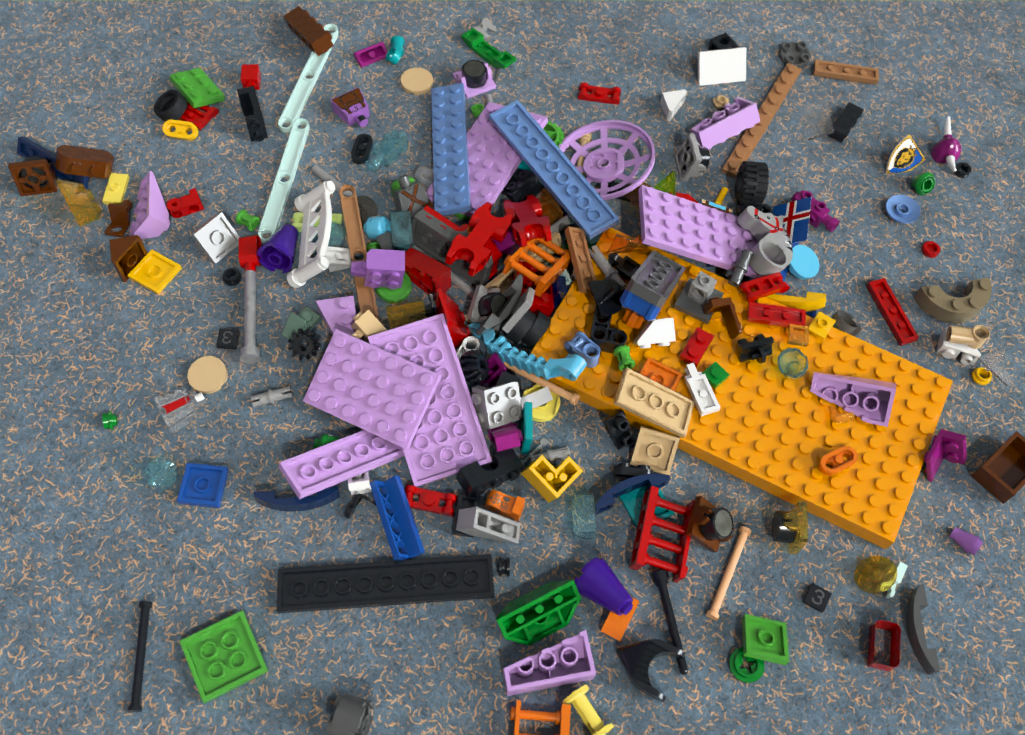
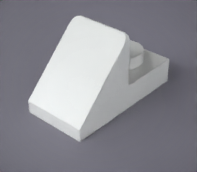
[325,246,351,272]
[348,471,372,495]

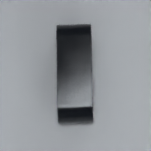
[827,102,864,143]

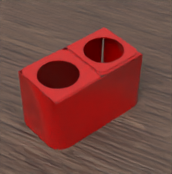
[867,620,901,671]

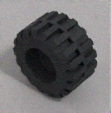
[735,161,769,205]

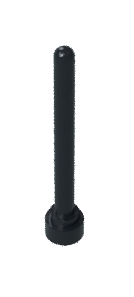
[651,570,688,675]

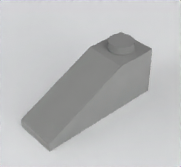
[456,507,521,544]

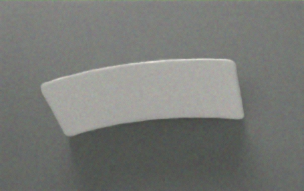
[520,386,553,410]

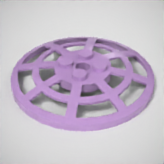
[559,120,655,201]

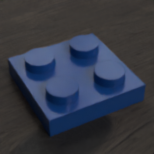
[177,463,229,508]

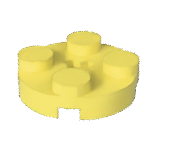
[522,384,560,422]

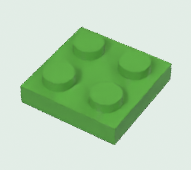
[742,614,789,665]

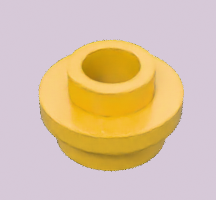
[972,367,992,385]

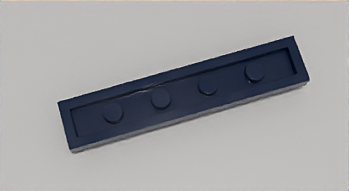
[17,136,89,192]

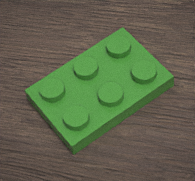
[169,68,225,108]

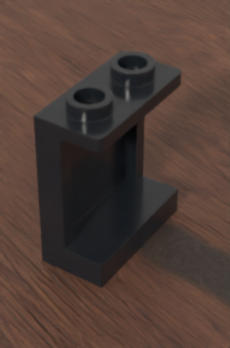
[237,86,268,142]

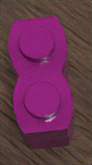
[487,422,523,452]

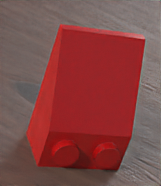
[436,288,470,348]

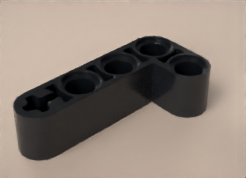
[589,278,627,354]

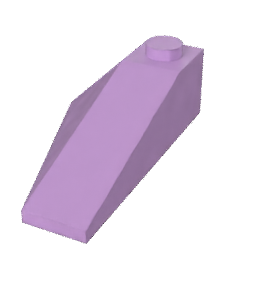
[130,171,170,239]
[810,372,897,427]

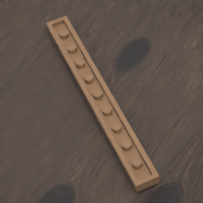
[721,63,802,178]

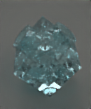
[144,457,179,492]

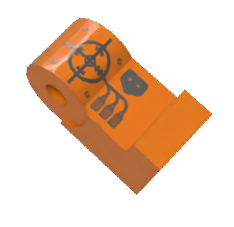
[484,490,525,521]

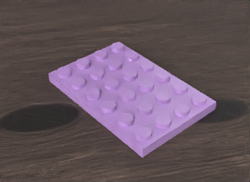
[303,329,441,449]

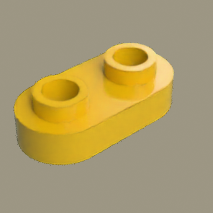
[163,120,198,141]

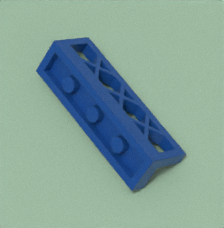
[370,476,425,560]

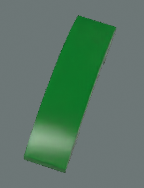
[461,28,516,69]

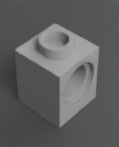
[687,271,717,305]

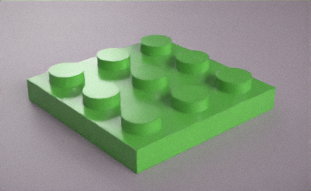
[180,610,269,703]

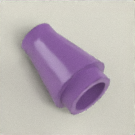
[949,527,984,555]

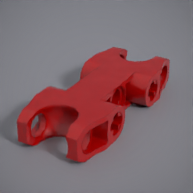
[503,195,552,247]
[445,202,514,277]

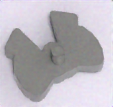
[473,18,496,39]

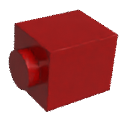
[240,64,261,90]

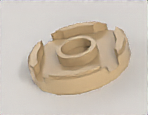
[401,67,433,95]
[187,356,228,394]

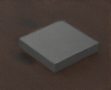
[674,278,724,324]

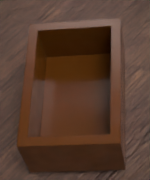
[971,431,1025,504]

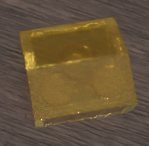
[56,179,101,227]

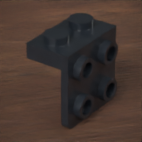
[500,168,544,203]

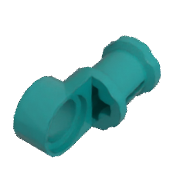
[386,36,404,65]

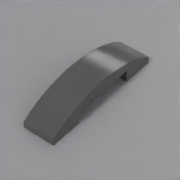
[475,274,523,336]
[906,584,940,675]

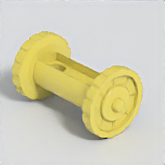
[562,685,614,735]

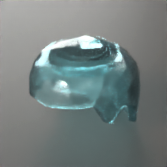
[778,348,809,379]

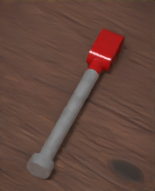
[238,235,262,364]

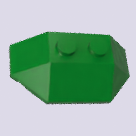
[496,579,581,646]

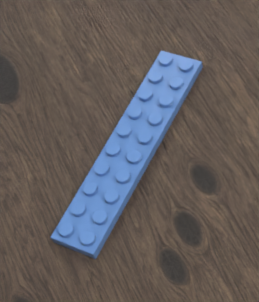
[431,83,471,216]
[489,100,620,240]

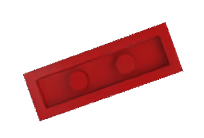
[747,302,806,330]

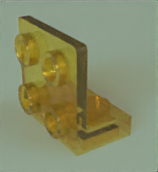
[386,300,427,330]

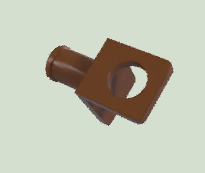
[104,200,133,237]

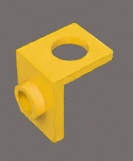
[807,311,836,340]

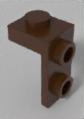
[702,297,742,339]

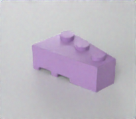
[316,296,357,336]

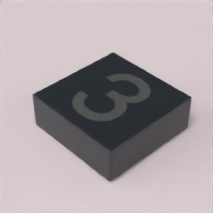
[216,329,240,350]
[803,583,832,613]

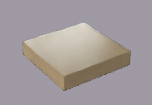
[630,426,680,475]

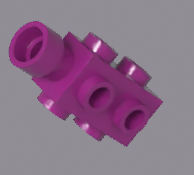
[791,190,840,232]

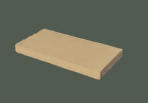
[613,368,695,438]

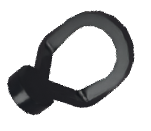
[345,493,377,519]

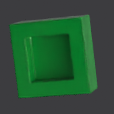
[702,362,730,389]

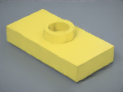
[102,173,130,205]

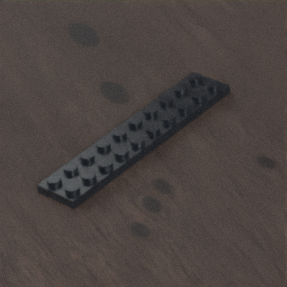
[277,554,495,614]

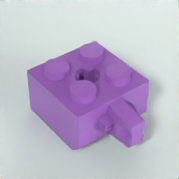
[351,249,405,289]

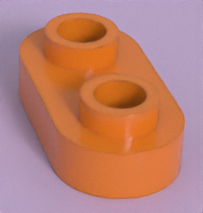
[818,446,858,476]

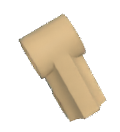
[946,325,990,349]

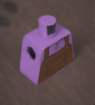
[331,87,370,127]

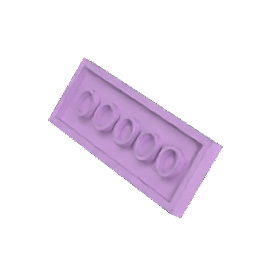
[279,430,405,499]

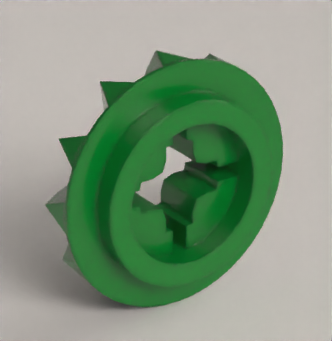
[729,647,764,683]

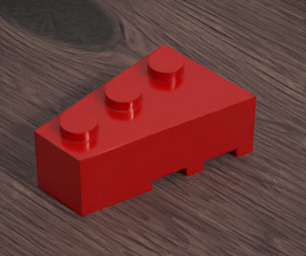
[405,247,451,300]

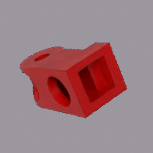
[166,188,204,218]

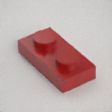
[679,327,714,367]

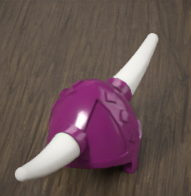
[931,116,962,172]

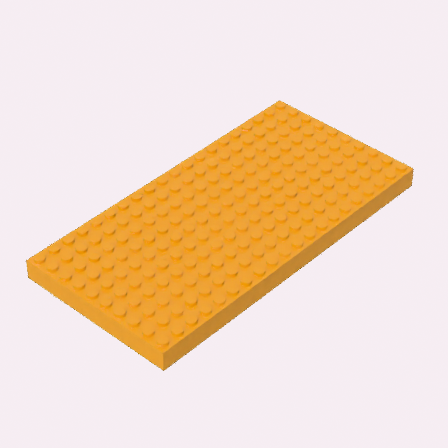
[530,228,953,549]

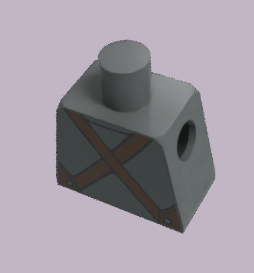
[393,174,434,220]

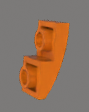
[601,596,639,641]

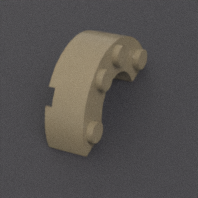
[913,278,992,324]

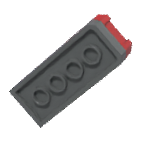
[409,206,502,287]

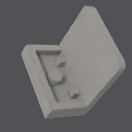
[472,381,523,429]

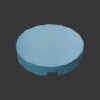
[788,245,820,280]

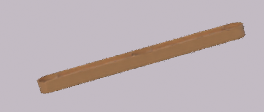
[339,184,379,321]

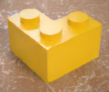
[521,455,583,503]

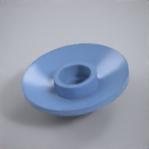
[885,195,921,224]

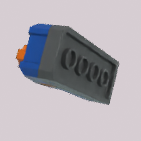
[620,250,686,329]

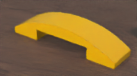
[751,288,826,312]

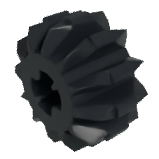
[288,328,321,360]
[459,350,490,383]

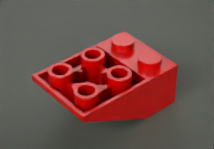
[513,261,554,317]

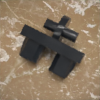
[737,334,774,364]
[605,409,636,450]

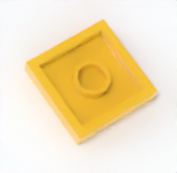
[128,249,182,294]

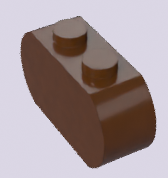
[55,145,114,179]

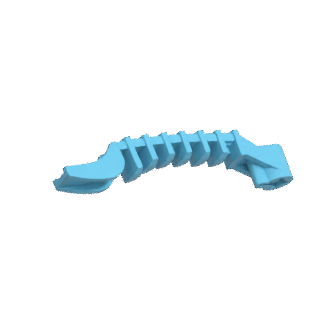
[469,323,587,381]

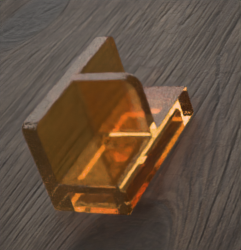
[538,188,563,226]

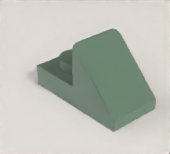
[282,307,321,339]

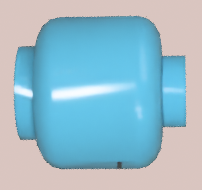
[364,216,392,239]

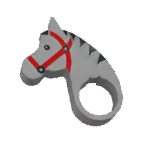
[737,206,793,277]

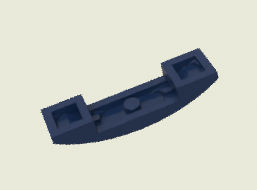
[593,473,671,516]
[254,486,340,512]

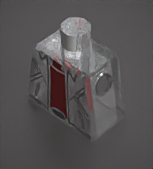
[153,388,207,435]

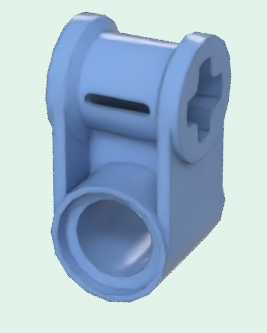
[564,331,601,368]

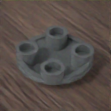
[780,41,811,67]

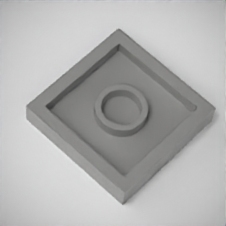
[502,287,535,333]

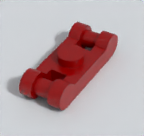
[578,82,621,105]
[739,272,790,303]
[405,485,457,517]

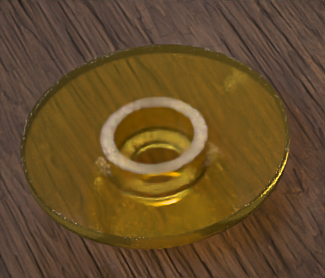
[854,556,897,593]

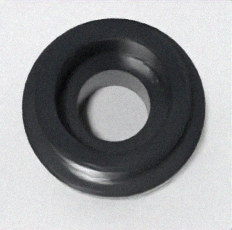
[222,268,241,286]

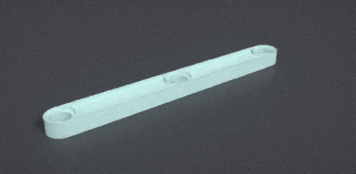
[278,24,339,133]
[258,118,310,243]

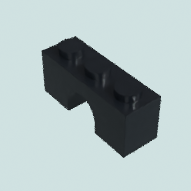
[456,448,524,498]

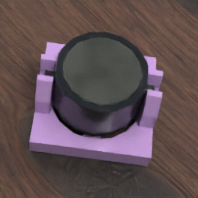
[452,60,496,99]

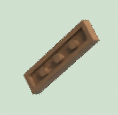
[813,59,879,85]
[565,226,596,294]

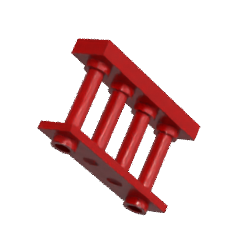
[629,485,695,583]

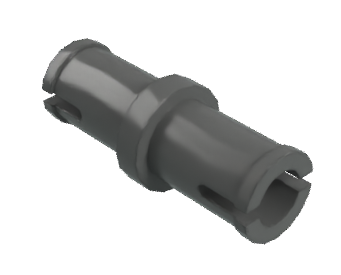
[728,249,754,287]

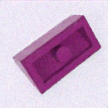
[353,41,388,68]

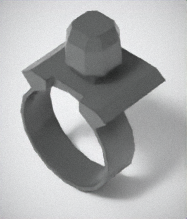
[832,310,862,336]

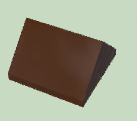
[109,235,148,282]

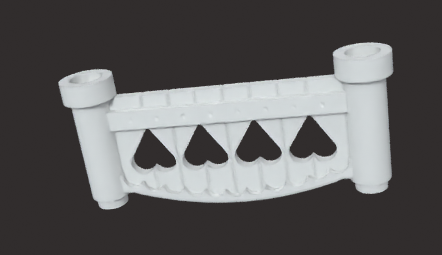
[287,181,335,288]

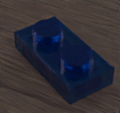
[552,275,568,309]

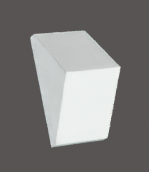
[660,89,687,122]

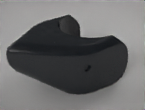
[616,639,685,702]

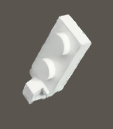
[684,363,720,416]

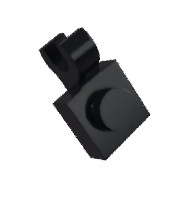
[608,251,641,281]

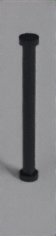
[128,601,153,712]

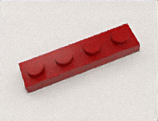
[866,278,919,346]

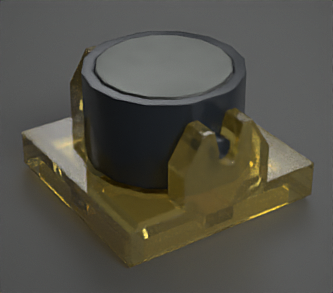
[772,501,808,555]

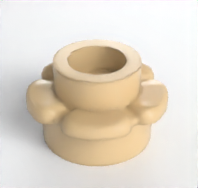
[713,95,729,109]

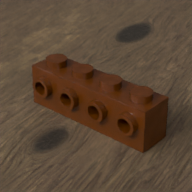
[283,6,334,56]

